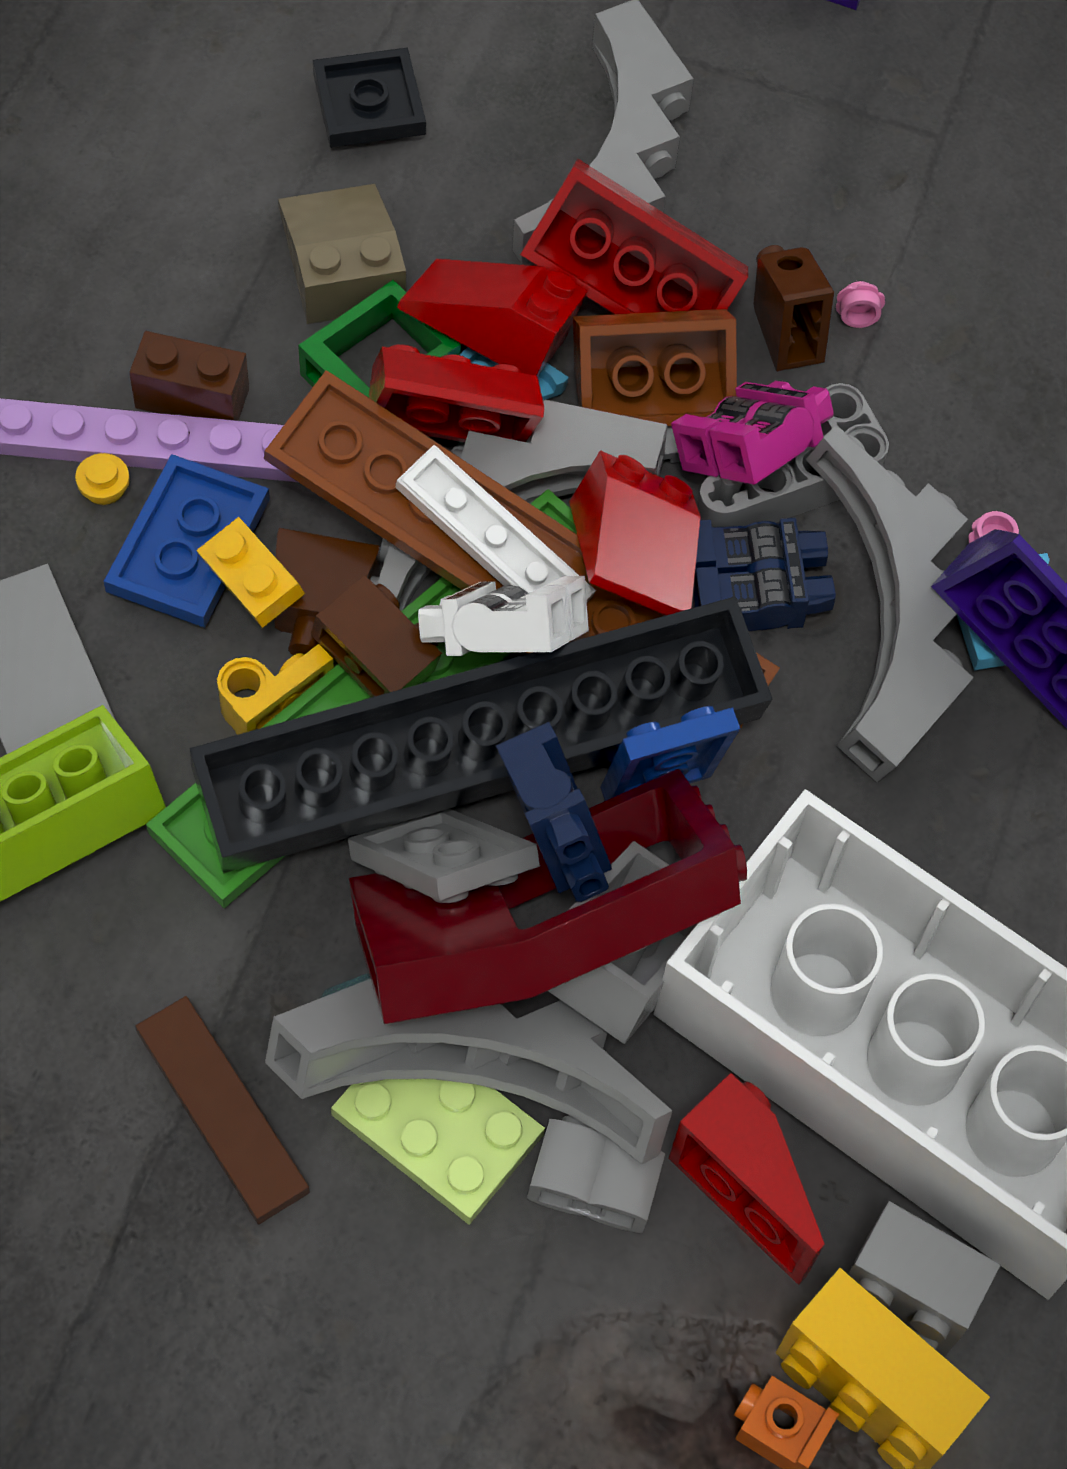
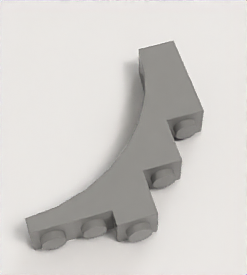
[512,0,694,265]
[370,399,667,611]
[806,425,974,782]
[265,979,672,1164]

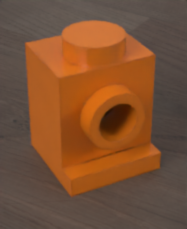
[734,1376,839,1469]

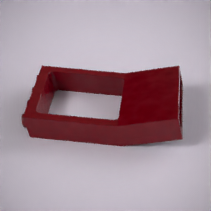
[349,768,747,1024]

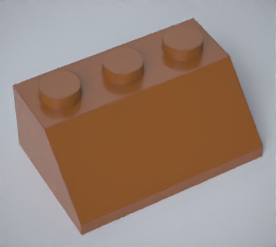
[573,309,737,426]

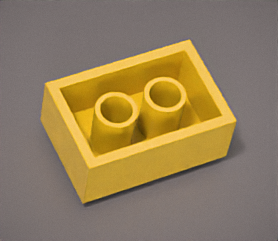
[775,1268,990,1469]

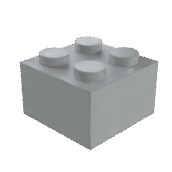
[848,1201,1001,1358]

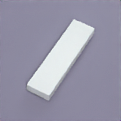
[395,445,596,602]

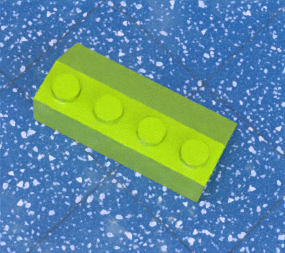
[0,705,166,902]

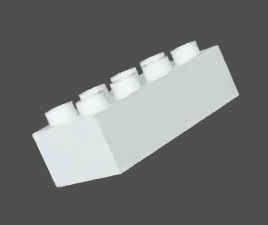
[653,789,1067,1300]

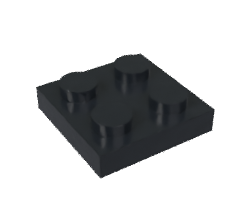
[313,47,426,148]

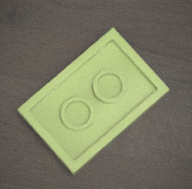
[331,1079,545,1225]

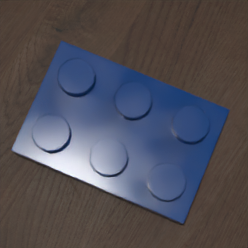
[103,454,270,628]
[600,706,741,801]

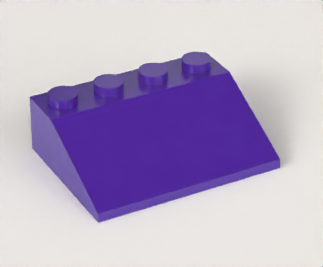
[931,529,1067,729]

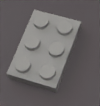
[348,809,540,903]

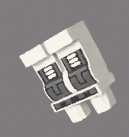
[418,576,589,656]

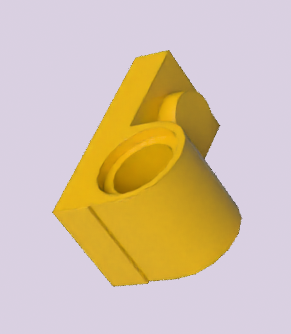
[217,644,334,735]

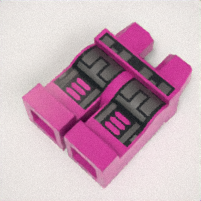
[671,380,834,485]

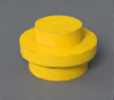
[75,453,130,505]

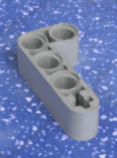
[697,383,889,527]

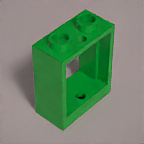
[298,280,461,397]

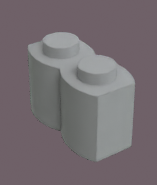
[527,1116,665,1233]

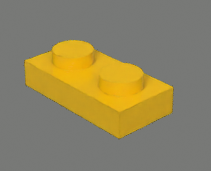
[196,517,305,628]

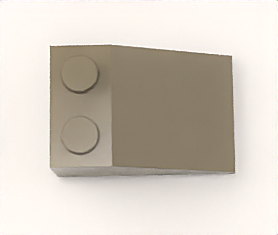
[278,184,406,324]

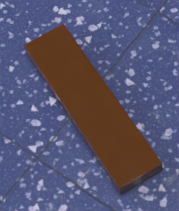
[135,996,310,1225]

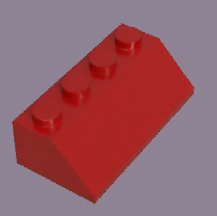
[520,159,748,314]

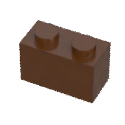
[129,331,249,421]
[311,574,442,697]

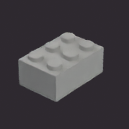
[548,841,698,1044]

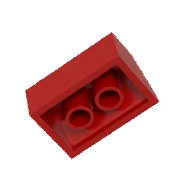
[368,345,544,443]

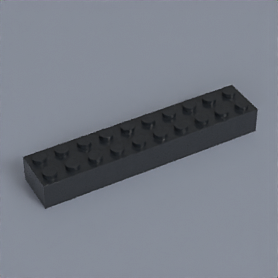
[189,596,773,874]

